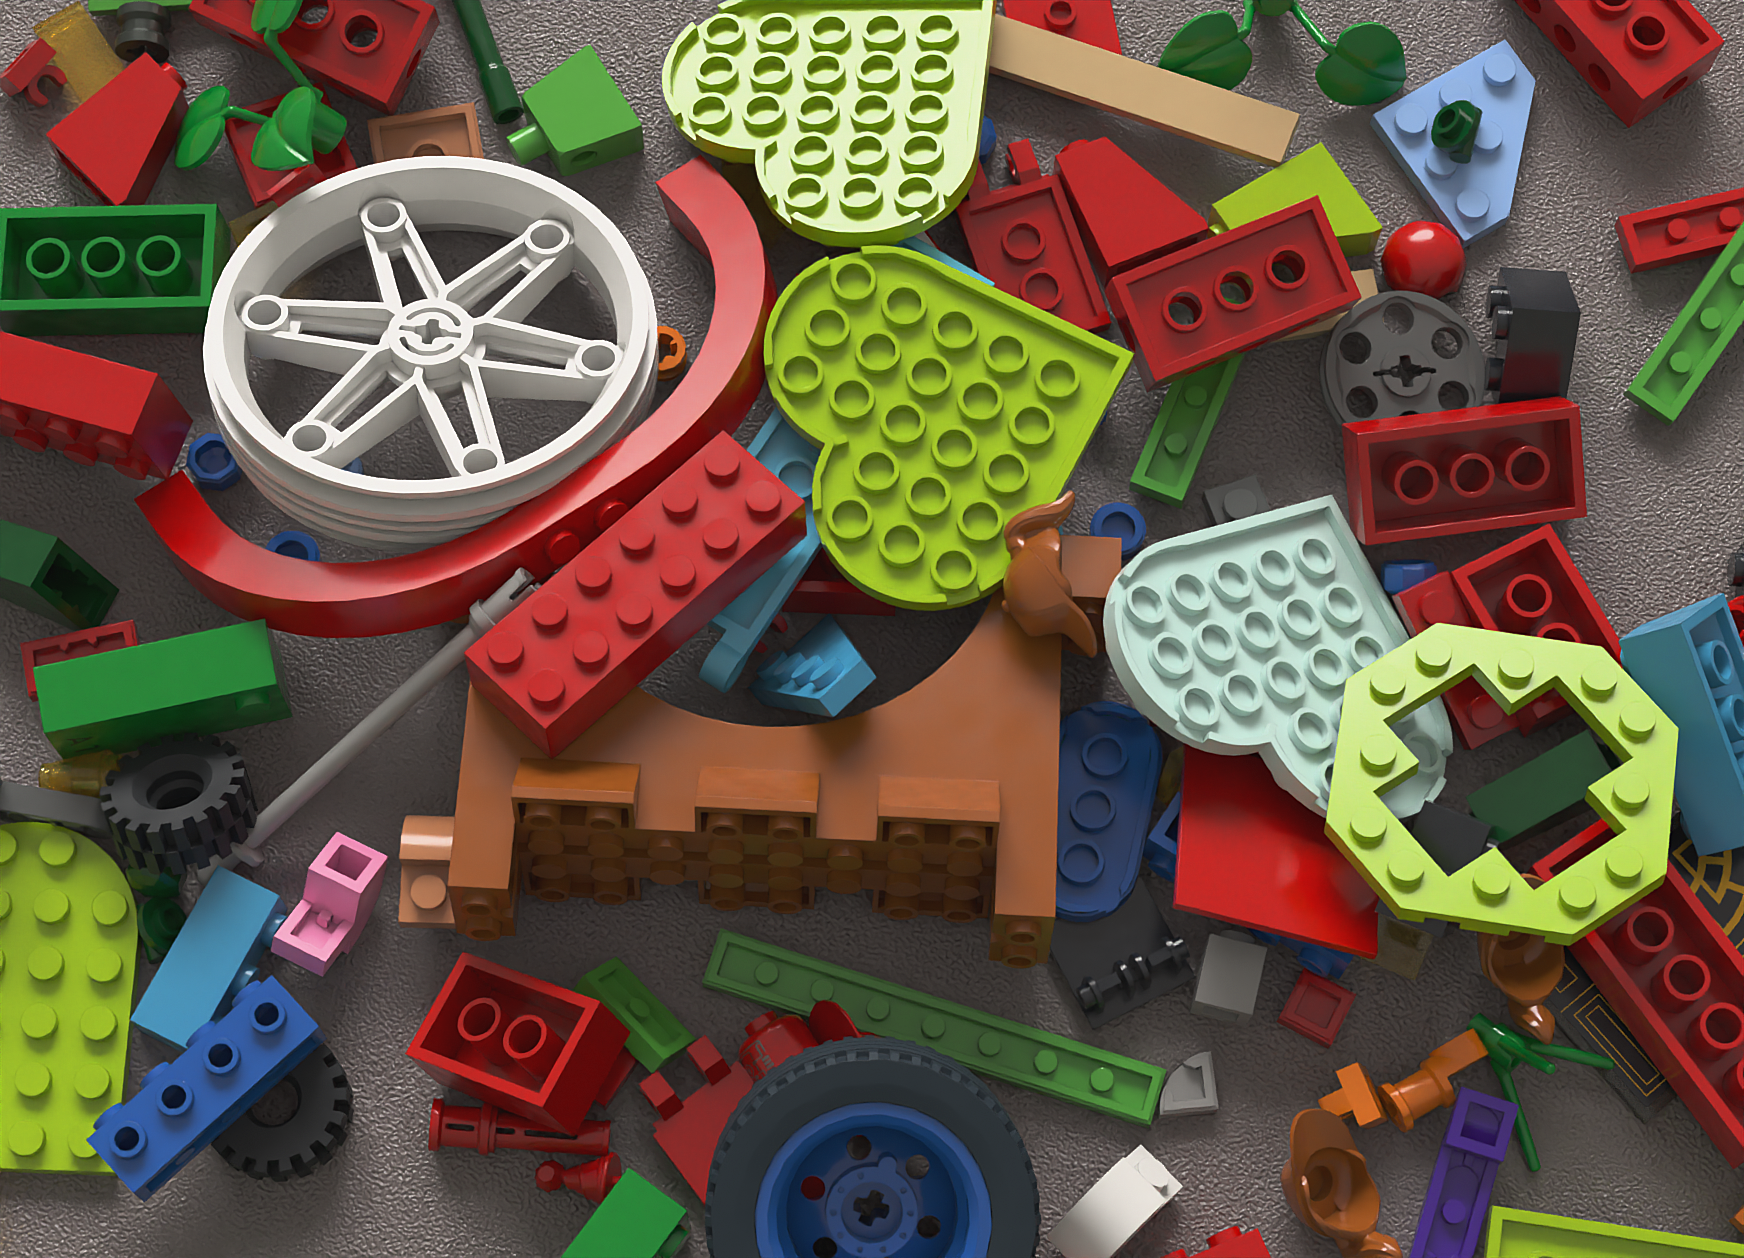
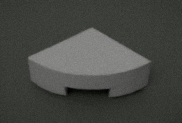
[1158,1051,1219,1119]

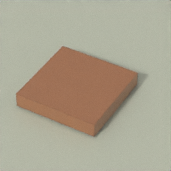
[367,102,484,164]

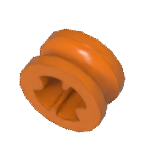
[657,326,687,382]

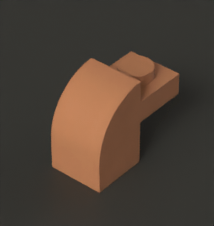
[398,815,456,929]

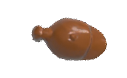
[1001,490,1097,659]
[1476,874,1565,1045]
[1280,1109,1403,1258]

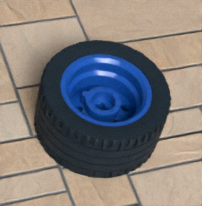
[705,1035,1041,1258]

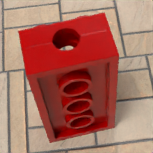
[188,0,440,116]
[1515,0,1725,128]
[1104,195,1362,392]

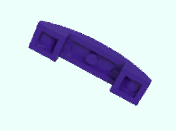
[1408,1087,1519,1258]

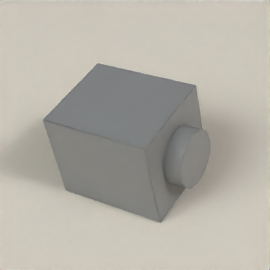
[1189,930,1267,1027]

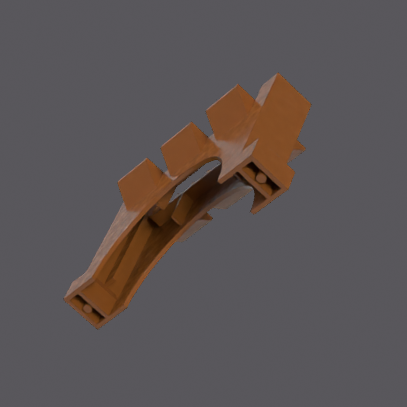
[447,535,1122,969]

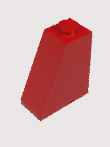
[46,52,189,206]
[1052,136,1209,289]

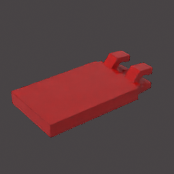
[953,138,1112,334]
[638,1035,825,1207]

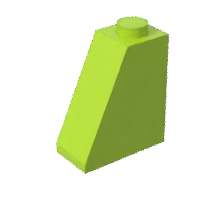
[1207,142,1383,266]

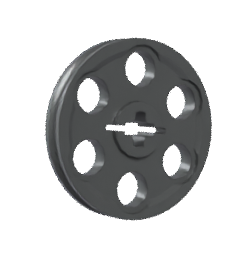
[1319,291,1485,430]

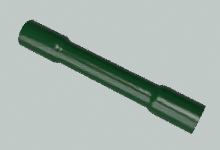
[452,0,524,124]

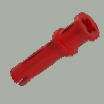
[428,1097,611,1156]

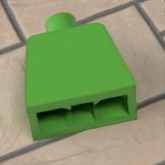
[505,44,644,176]

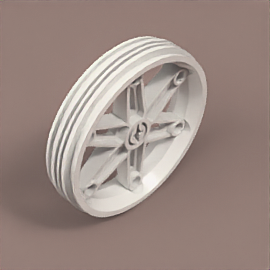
[203,156,659,553]

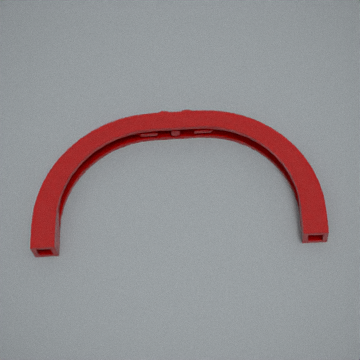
[134,155,778,638]

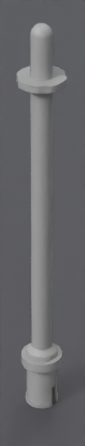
[197,567,541,887]

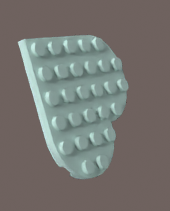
[1103,495,1453,823]

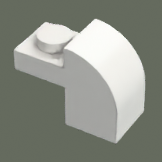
[1046,1145,1183,1258]

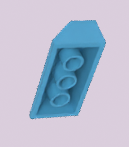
[1619,593,1744,857]

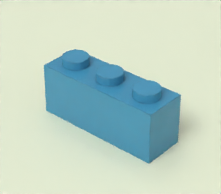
[130,865,288,1053]

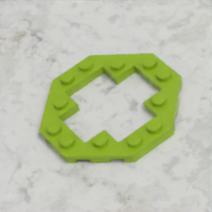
[1324,623,1679,946]

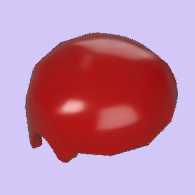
[1380,220,1467,300]

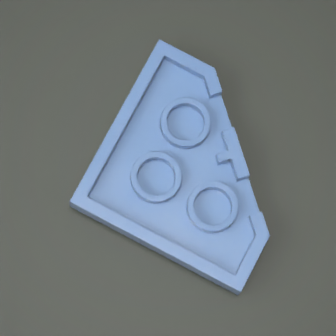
[1370,40,1536,249]

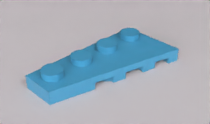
[748,613,877,717]

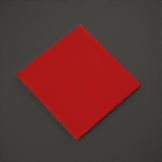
[1173,743,1379,960]

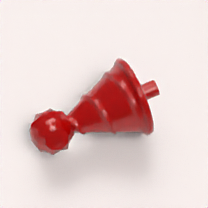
[534,1152,622,1205]

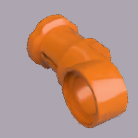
[1377,1028,1489,1133]

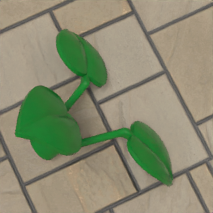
[174,0,347,171]
[1157,0,1407,106]

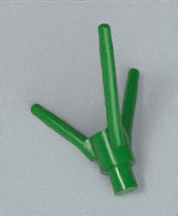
[1466,1013,1615,1172]

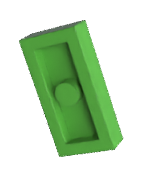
[572,956,696,1074]

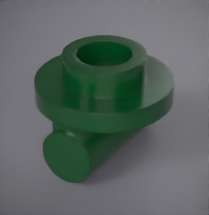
[1431,100,1483,164]
[136,897,188,964]

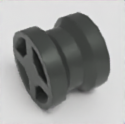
[115,1,171,63]

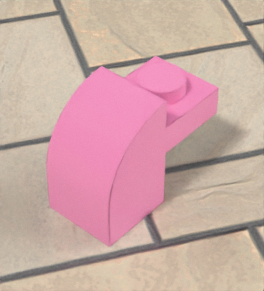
[271,832,388,977]

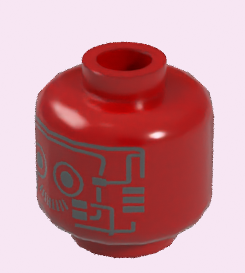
[738,1010,819,1083]

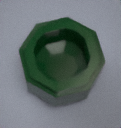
[126,864,187,899]

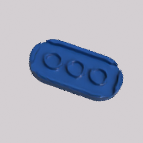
[1055,701,1162,922]

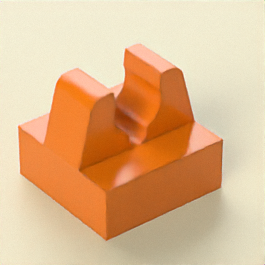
[1317,1062,1389,1130]

